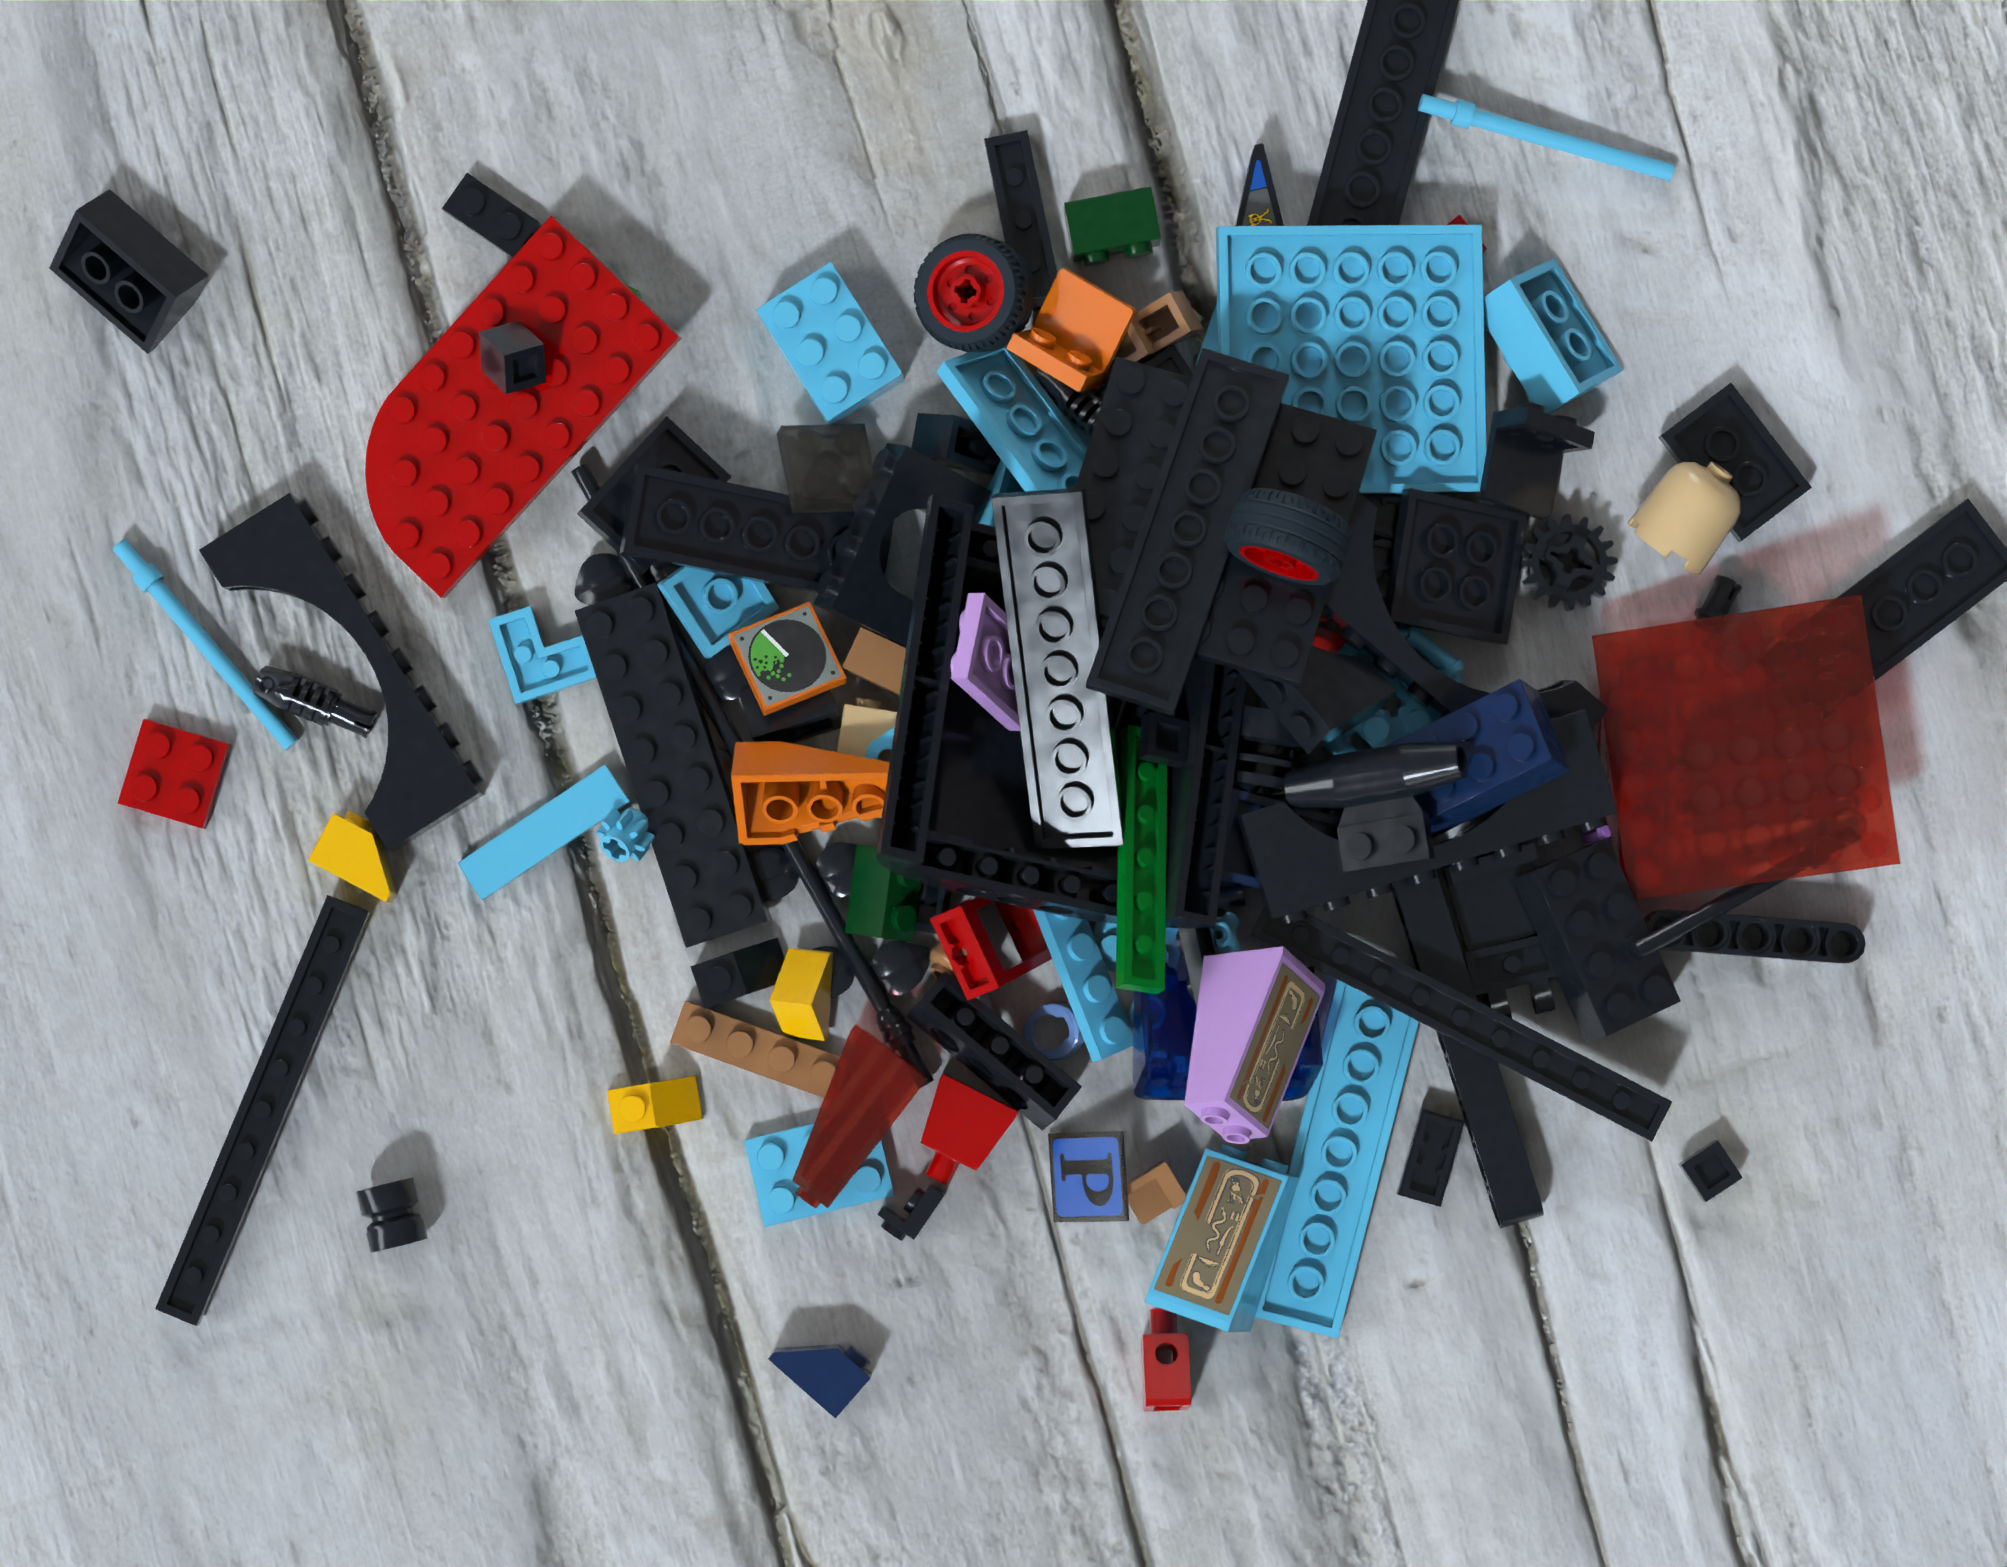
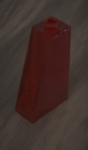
[792,1024,928,1209]

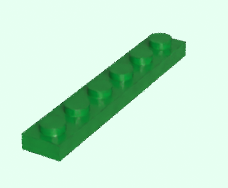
[1116,725,1167,995]

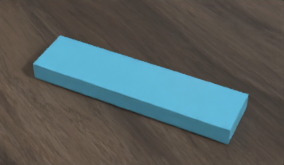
[457,765,631,900]

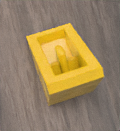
[770,947,833,1041]

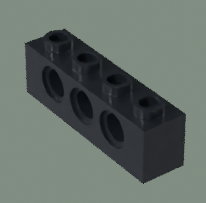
[906,971,1082,1131]

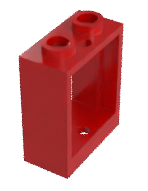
[930,897,1052,1001]

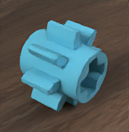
[596,808,655,862]

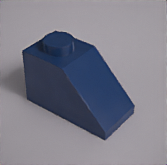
[768,1344,872,1418]

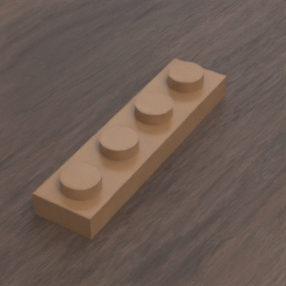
[670,1001,853,1103]

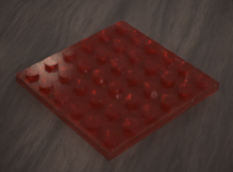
[1592,595,1901,900]

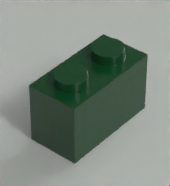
[1063,186,1161,266]
[845,845,922,942]

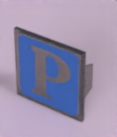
[1048,1131,1130,1222]

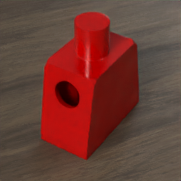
[920,1073,1018,1186]
[1141,1308,1191,1412]

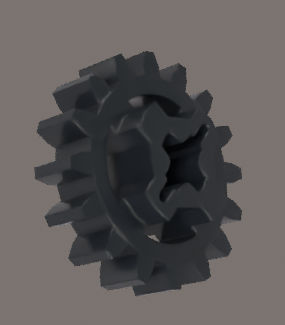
[1519,514,1618,612]

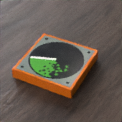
[728,601,846,716]

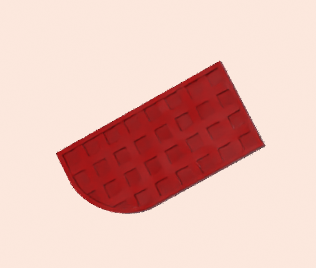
[365,216,682,598]

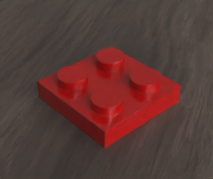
[117,719,231,829]

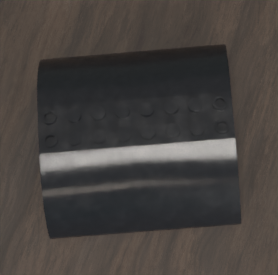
[876,495,1246,928]

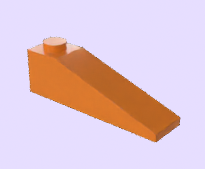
[731,741,890,845]

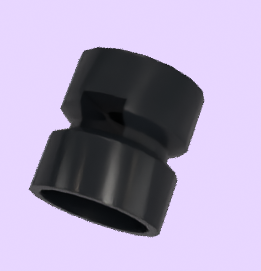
[356,1177,428,1253]

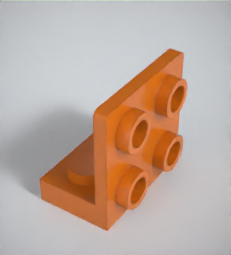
[1006,268,1136,392]

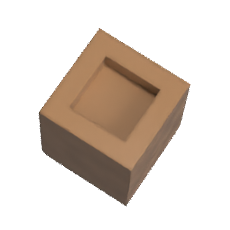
[1121,1160,1186,1224]

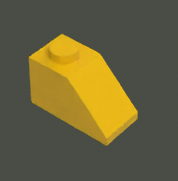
[308,810,397,903]

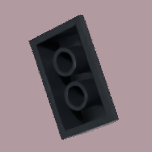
[49,189,209,354]

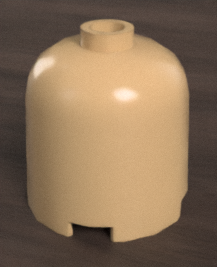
[1628,461,1741,575]

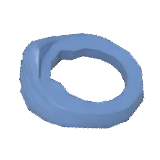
[1023,1002,1085,1060]

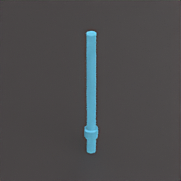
[1418,94,1675,181]
[112,539,299,751]

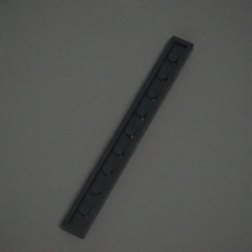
[155,895,371,1326]
[1250,907,1672,1141]

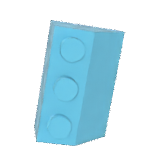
[1483,258,1623,414]

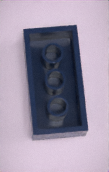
[1386,679,1571,838]

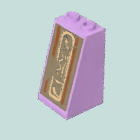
[1184,946,1325,1144]

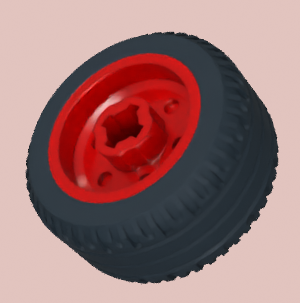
[913,234,1035,352]
[1224,488,1352,585]

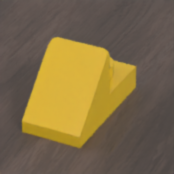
[607,1075,703,1134]

